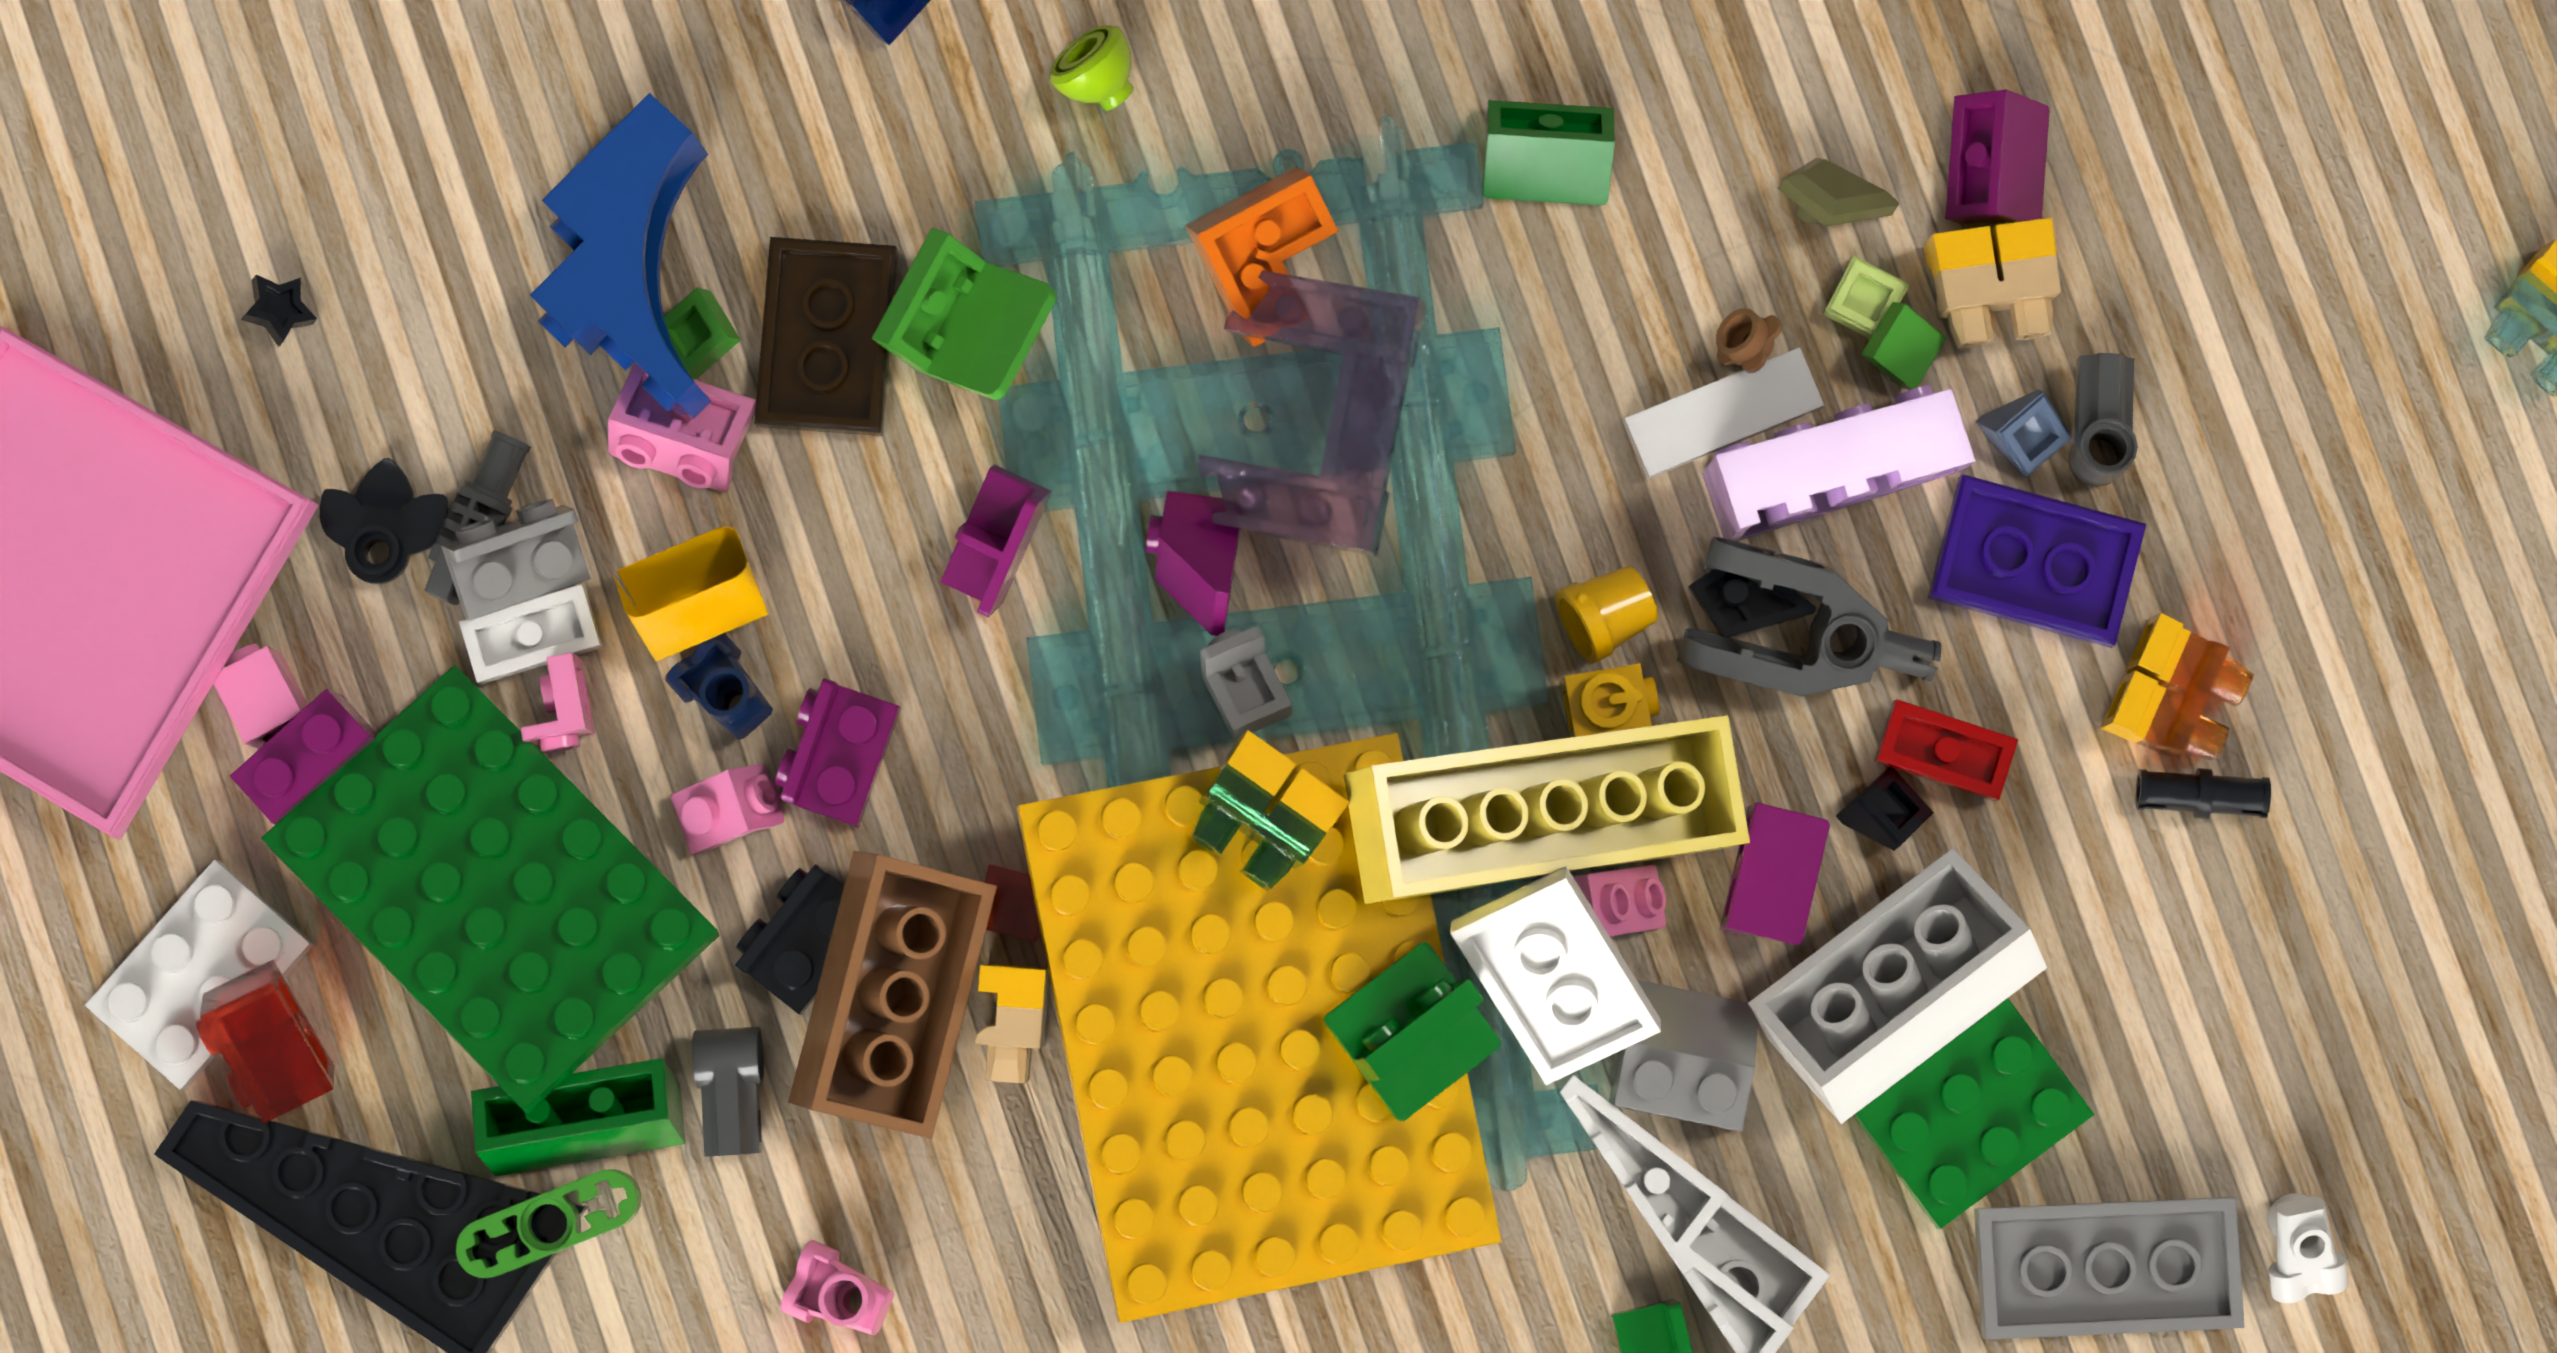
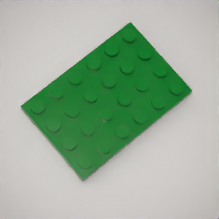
[261,665,720,1115]

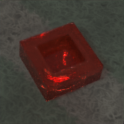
[984,864,1040,943]

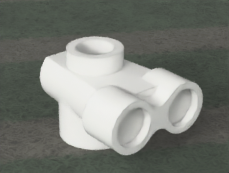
[2267,1193,2349,1303]

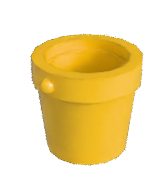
[1555,566,1658,664]

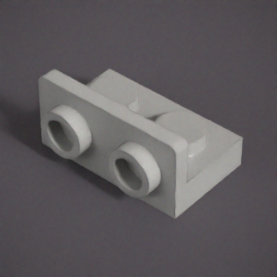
[441,499,591,620]

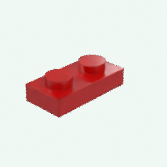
[1874,699,2019,802]

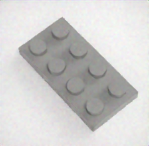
[1974,1197,2245,1340]

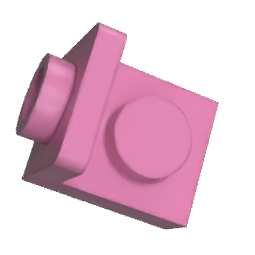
[520,653,595,753]

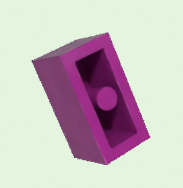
[230,688,377,824]

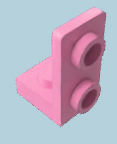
[1523,865,1666,937]

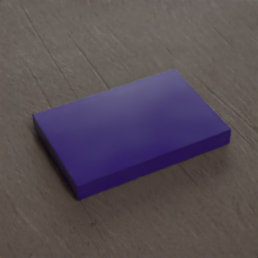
[1928,474,2146,648]

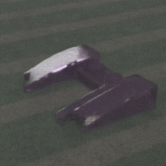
[1197,271,1426,557]

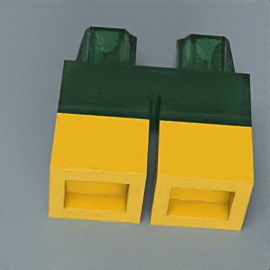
[1189,730,1350,891]

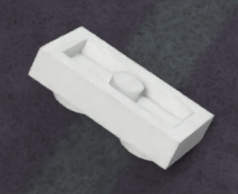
[459,584,603,685]

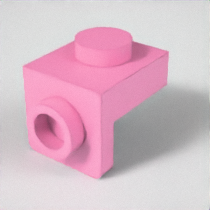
[670,764,784,855]

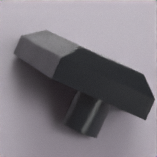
[1688,569,1816,638]

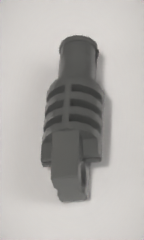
[425,430,531,605]

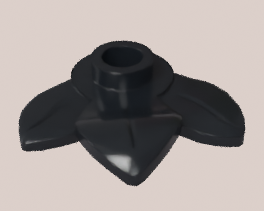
[319,458,449,584]

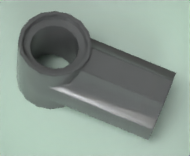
[2069,353,2138,487]
[692,1027,764,1157]

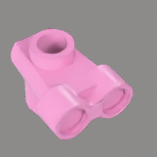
[780,1239,894,1336]

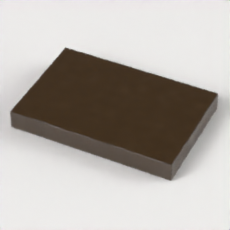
[754,237,898,436]

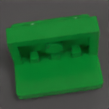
[1323,942,1501,1121]

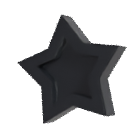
[241,275,317,347]

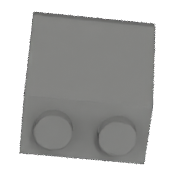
[1609,980,1758,1132]

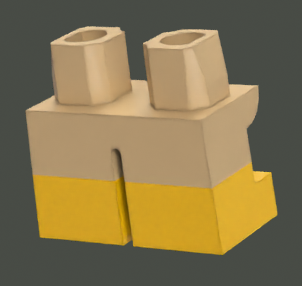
[1923,217,2061,349]
[974,964,1051,1083]

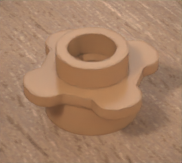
[1716,308,1782,373]

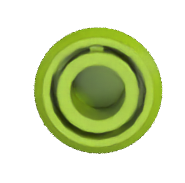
[1049,25,1134,111]

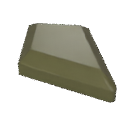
[1778,158,1899,227]

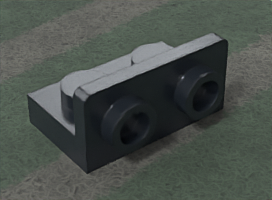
[735,864,844,1015]

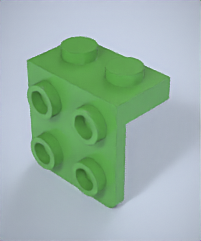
[872,228,1057,400]

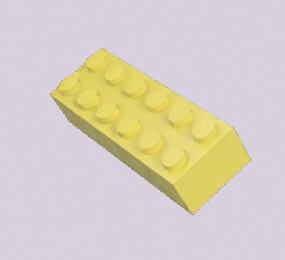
[1344,715,1750,904]

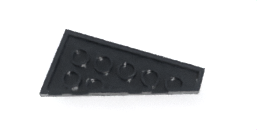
[154,1100,589,1353]

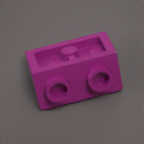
[775,678,901,828]

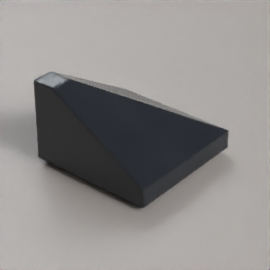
[1836,767,1934,851]

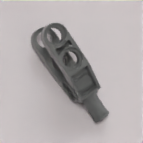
[1677,537,1941,696]

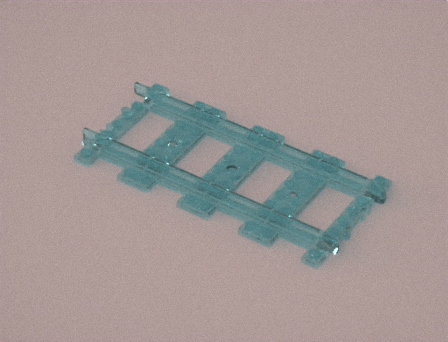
[975,114,1599,1211]

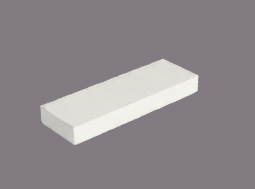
[1623,347,1824,479]

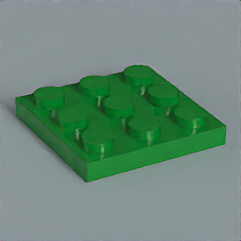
[1853,998,2095,1229]

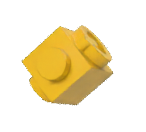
[1560,663,1660,737]

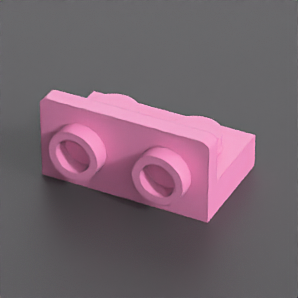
[608,363,756,492]

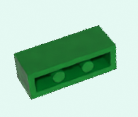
[471,1058,686,1177]

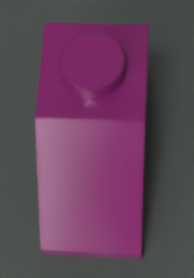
[1146,491,1243,636]

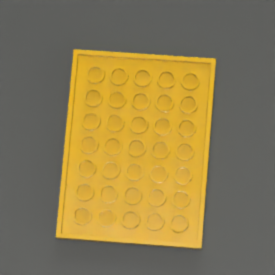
[1016,732,1502,1323]

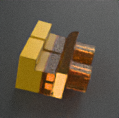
[2100,613,2254,760]

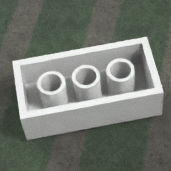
[1748,848,2047,1124]

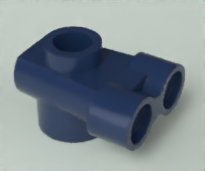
[665,633,773,740]

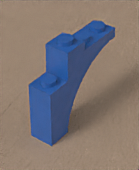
[530,93,711,419]

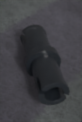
[2135,768,2271,819]

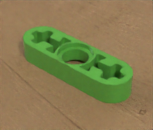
[456,1169,641,1278]

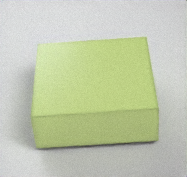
[1822,256,1910,339]

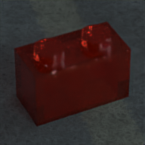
[196,960,335,1124]

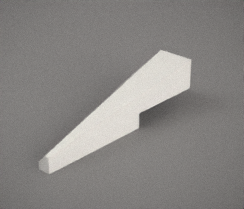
[1560,1075,1830,1353]

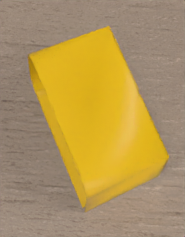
[612,526,769,662]

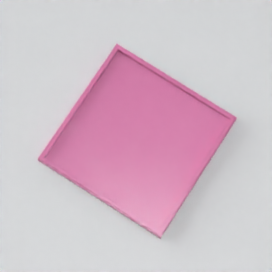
[0,326,319,840]

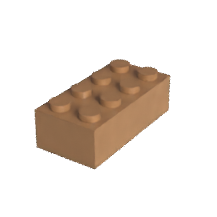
[788,851,997,1139]

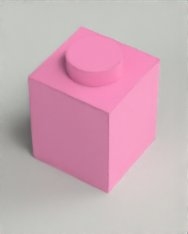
[213,644,308,749]

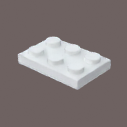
[84,859,315,1090]
[1450,866,1661,1085]

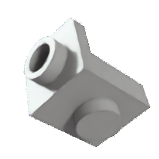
[1200,626,1292,740]

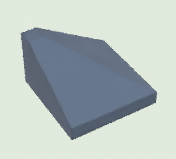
[1976,389,2073,478]

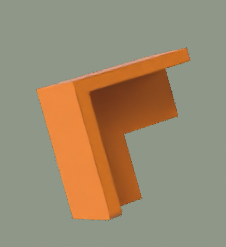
[1185,167,1339,347]

